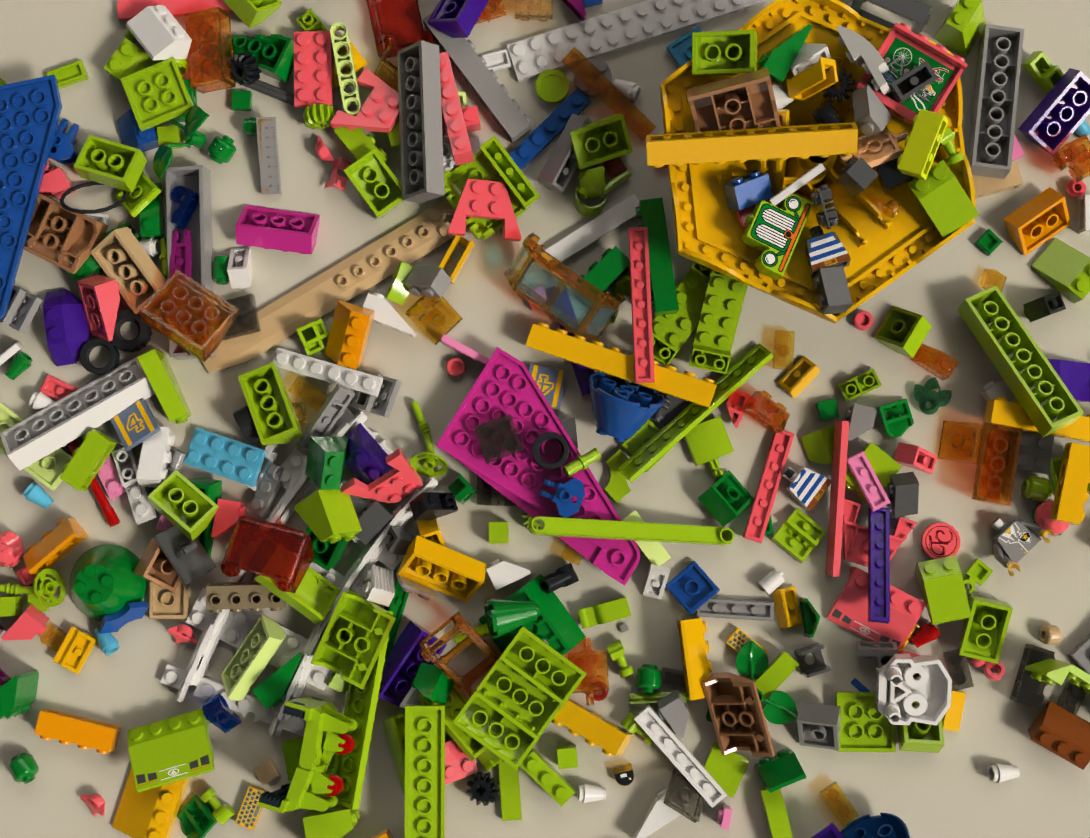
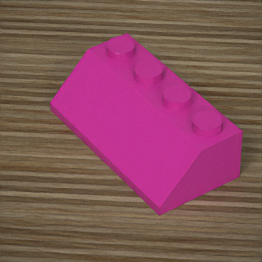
[236,205,320,254]

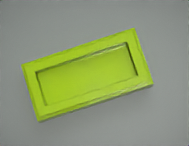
[46,60,89,89]

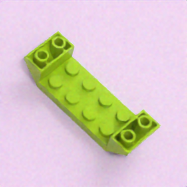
[652,262,711,367]
[689,269,748,374]
[1025,658,1090,695]

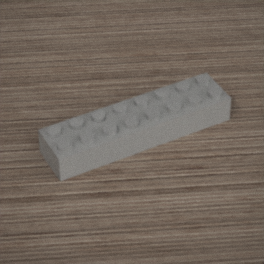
[968,24,1024,179]
[397,40,445,203]

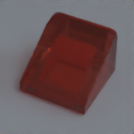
[602,157,627,180]

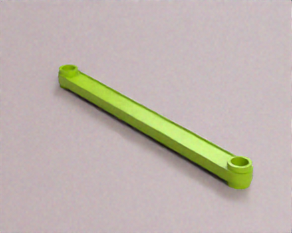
[527,516,734,546]

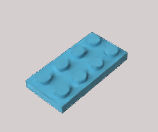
[184,427,267,487]

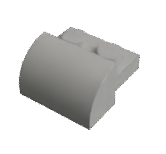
[0,286,43,334]
[352,370,401,418]

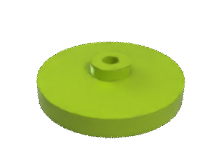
[535,69,569,103]

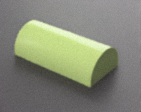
[221,615,286,701]

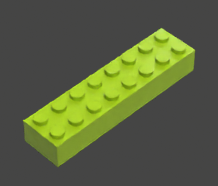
[957,285,1084,437]

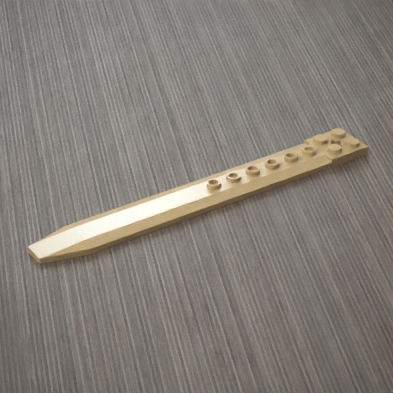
[201,199,472,374]

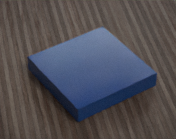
[666,561,720,616]

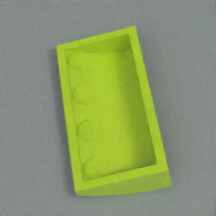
[254,545,341,625]

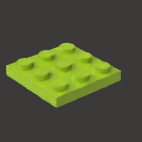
[121,57,194,131]
[835,691,896,752]

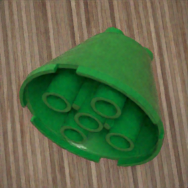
[69,544,147,621]

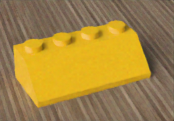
[397,535,487,603]
[677,618,712,701]

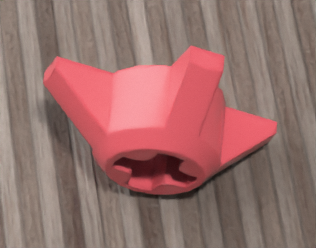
[314,135,335,163]
[166,624,198,646]
[80,793,105,816]

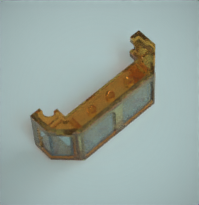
[504,233,626,340]

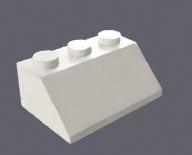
[126,5,192,60]

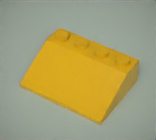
[112,767,189,838]

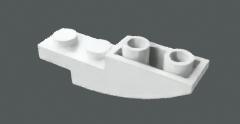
[836,26,891,95]
[112,447,157,525]

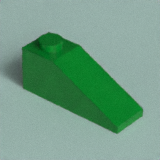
[757,24,813,83]
[139,183,166,240]
[252,652,304,709]

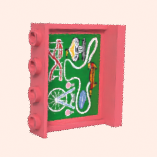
[855,23,968,126]

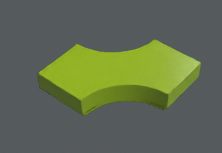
[604,449,631,503]

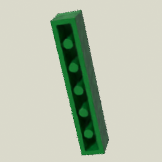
[635,197,679,316]

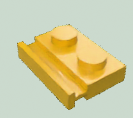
[53,626,97,674]

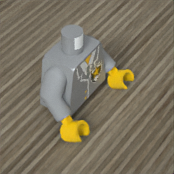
[991,517,1055,576]

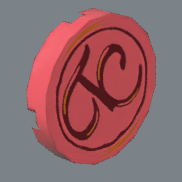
[921,522,961,559]

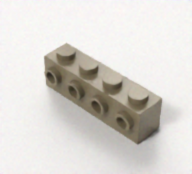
[206,582,286,613]

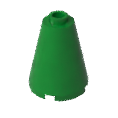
[484,599,540,639]

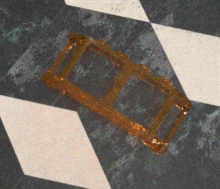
[419,611,500,696]

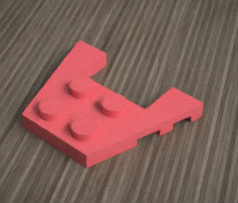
[330,68,399,133]
[447,179,521,242]
[341,449,423,504]
[843,499,917,567]

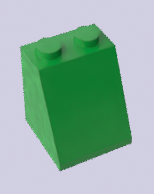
[305,437,348,490]

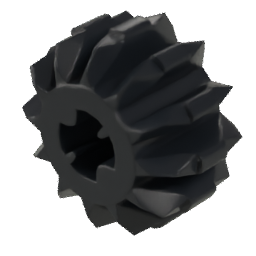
[228,52,262,85]
[822,68,855,103]
[466,771,500,806]

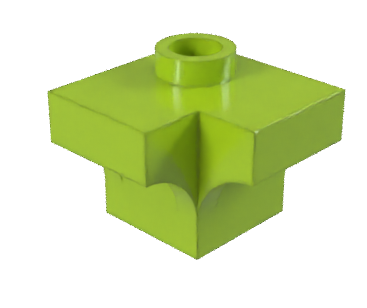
[295,319,329,356]

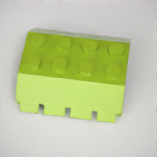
[444,135,540,240]

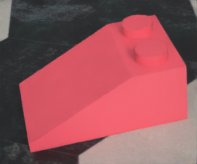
[77,274,120,341]

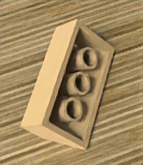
[90,227,168,314]

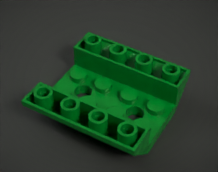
[478,574,586,655]

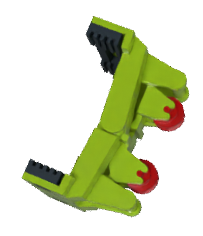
[258,696,358,813]

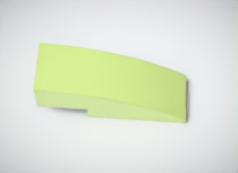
[622,510,671,566]

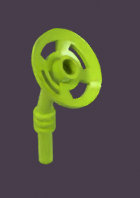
[410,401,448,477]
[0,568,66,607]

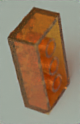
[185,7,236,94]

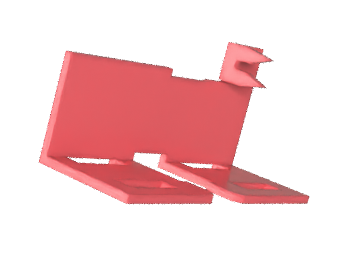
[324,157,352,191]

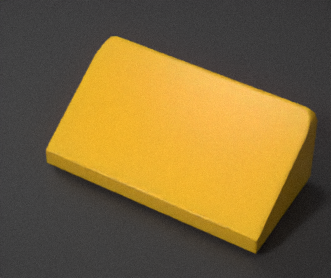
[777,356,820,398]
[772,586,803,628]
[942,690,966,732]

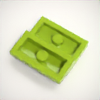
[684,416,734,466]
[771,508,827,564]
[703,742,750,798]

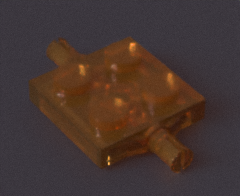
[568,638,610,706]

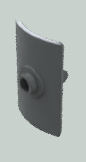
[154,526,216,585]

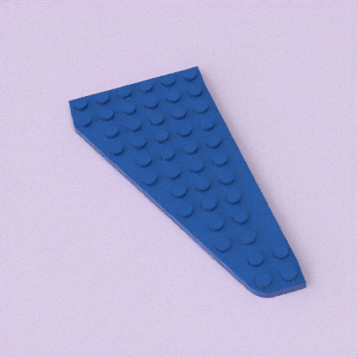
[0,75,62,320]

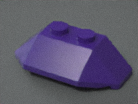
[43,289,90,367]
[345,423,393,485]

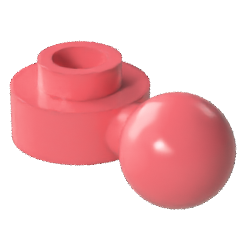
[970,658,1005,681]

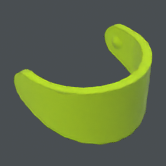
[574,187,608,217]

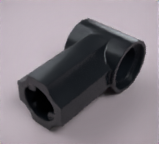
[811,100,843,124]
[540,563,579,594]

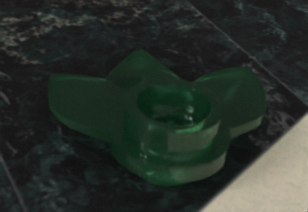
[913,377,952,415]

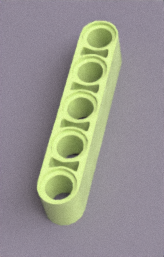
[330,23,362,116]

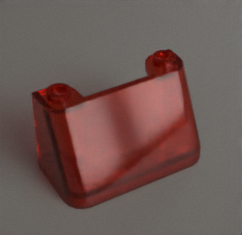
[366,0,434,59]
[221,516,314,593]

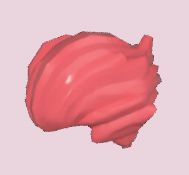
[0,531,25,568]

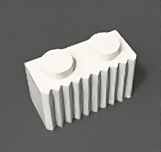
[364,564,395,607]

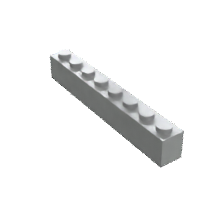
[423,12,531,144]

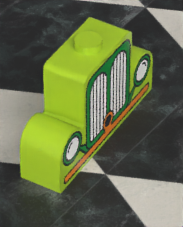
[741,194,814,280]

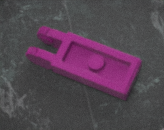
[170,229,192,283]

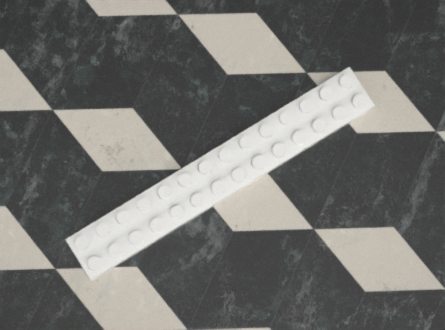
[507,0,767,82]

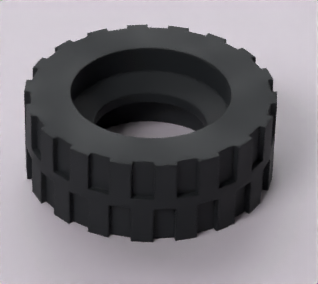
[111,309,152,352]

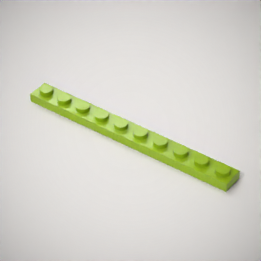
[618,343,773,483]

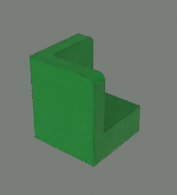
[448,473,477,505]

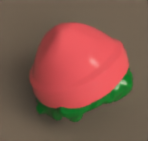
[1031,500,1069,536]

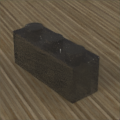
[1010,644,1055,709]

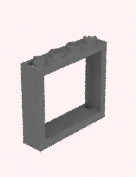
[850,0,931,35]

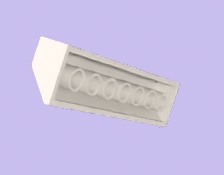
[0,356,155,471]

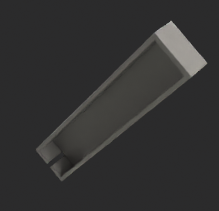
[166,165,215,360]

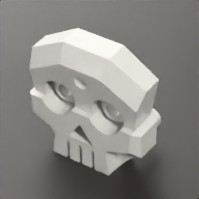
[875,654,952,726]

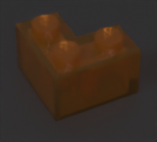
[1053,134,1090,183]

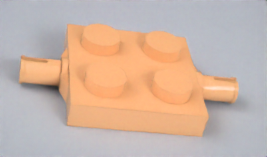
[839,126,909,168]

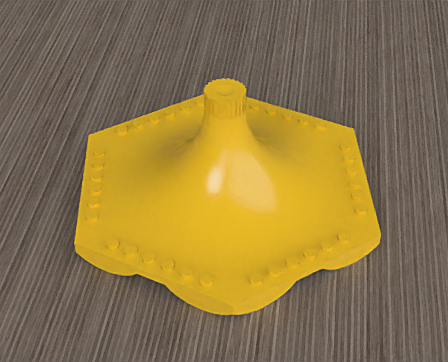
[660,0,976,324]

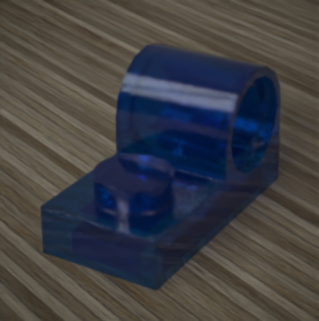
[170,186,199,231]
[201,693,242,733]

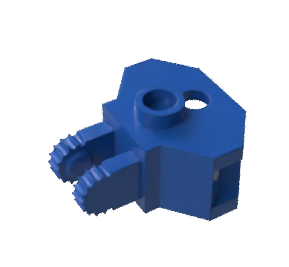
[48,118,79,165]
[538,478,585,518]

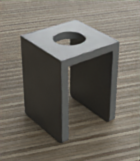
[794,643,832,678]

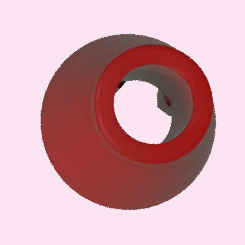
[910,622,941,648]

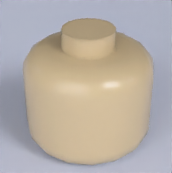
[1039,625,1062,645]

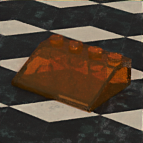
[139,270,240,362]

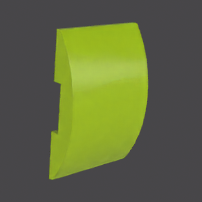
[452,626,587,770]

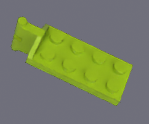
[418,683,503,771]

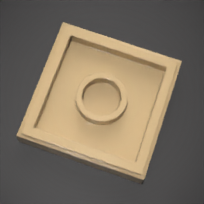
[149,580,189,619]

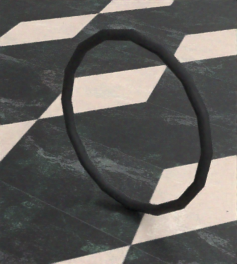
[59,181,128,214]

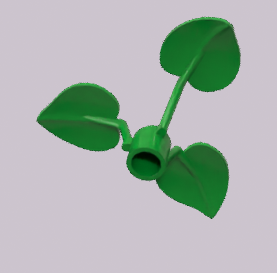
[153,105,209,180]
[706,641,798,724]

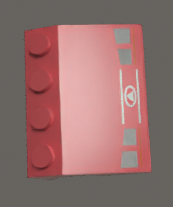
[826,567,926,652]

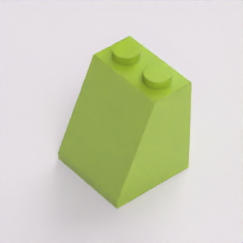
[934,0,986,57]
[294,488,362,543]
[302,805,360,838]

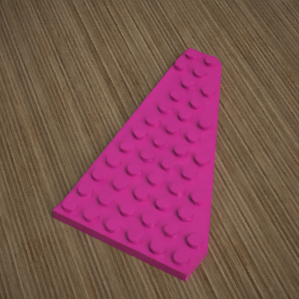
[436,347,640,586]

